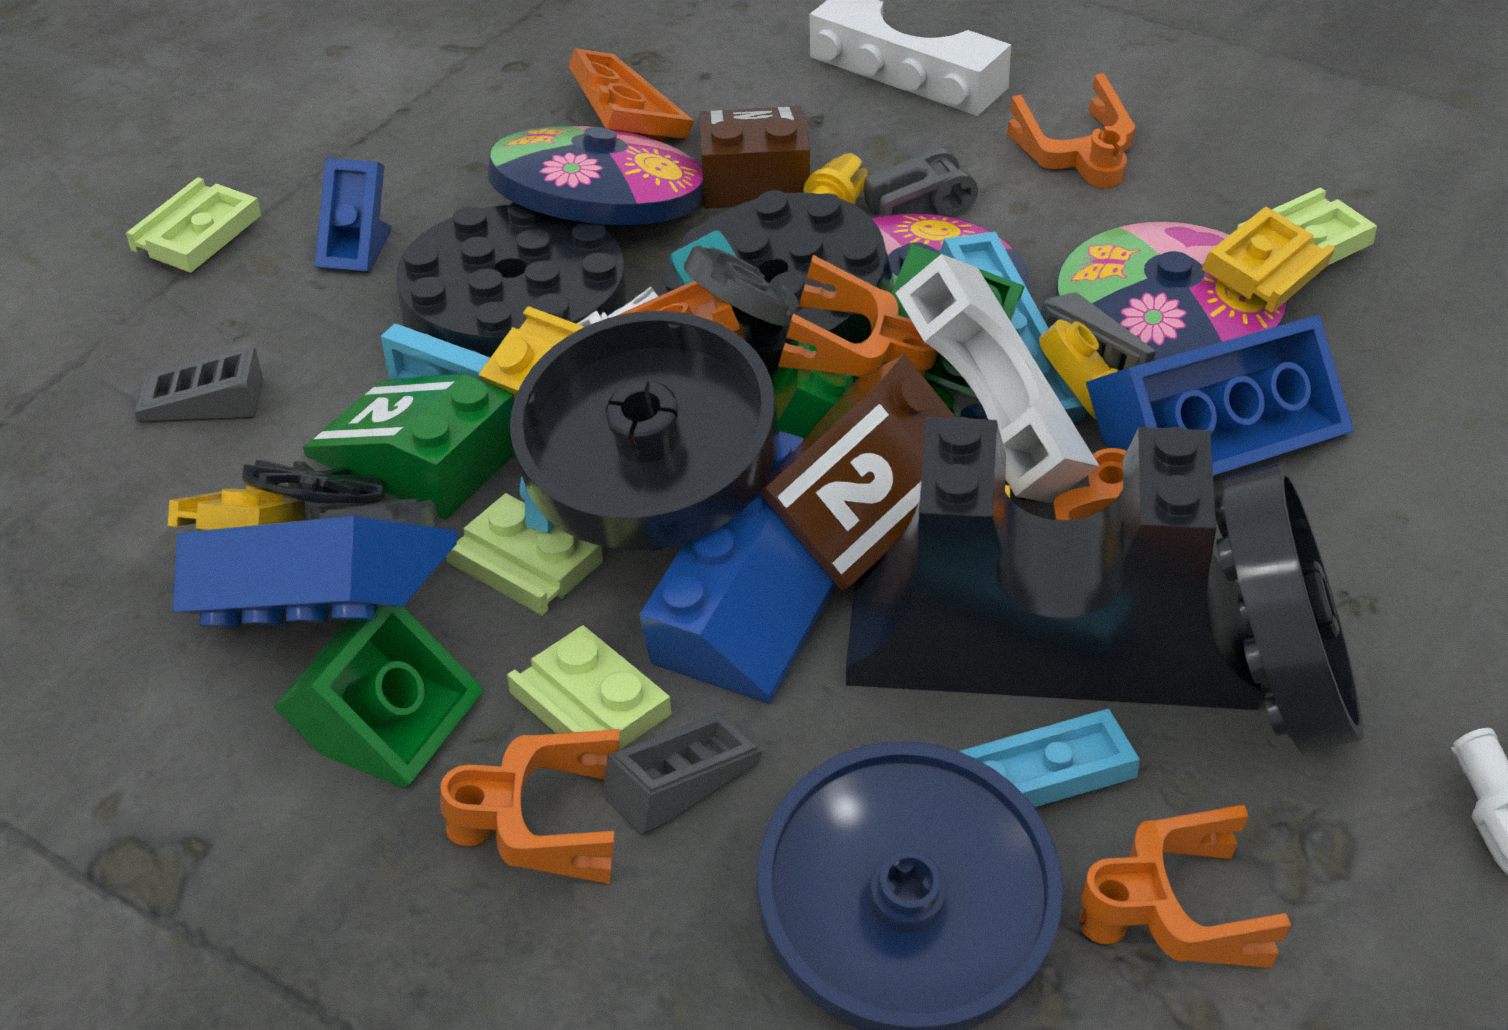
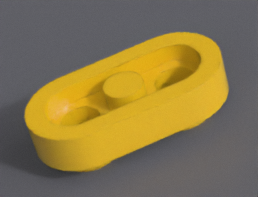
[1039,319,1118,420]

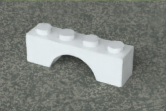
[809,0,1011,116]
[895,254,1100,503]

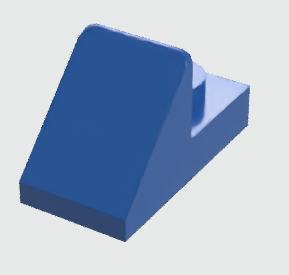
[314,158,391,272]

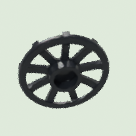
[242,460,385,503]

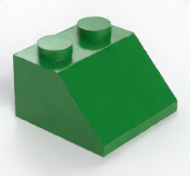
[273,606,484,788]

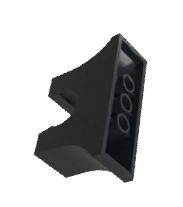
[846,417,1261,710]

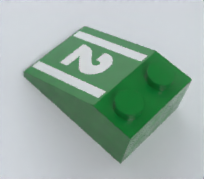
[303,374,515,520]

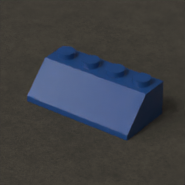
[1086,314,1354,476]
[639,431,837,704]
[173,516,457,628]

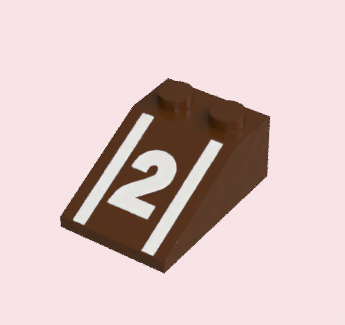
[699,106,810,209]
[759,354,955,590]

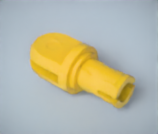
[803,153,869,205]

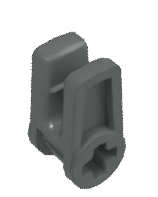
[864,147,978,217]

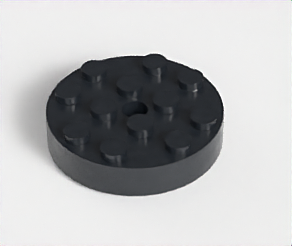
[660,190,894,378]
[396,202,626,358]
[510,311,780,551]
[1214,462,1363,754]

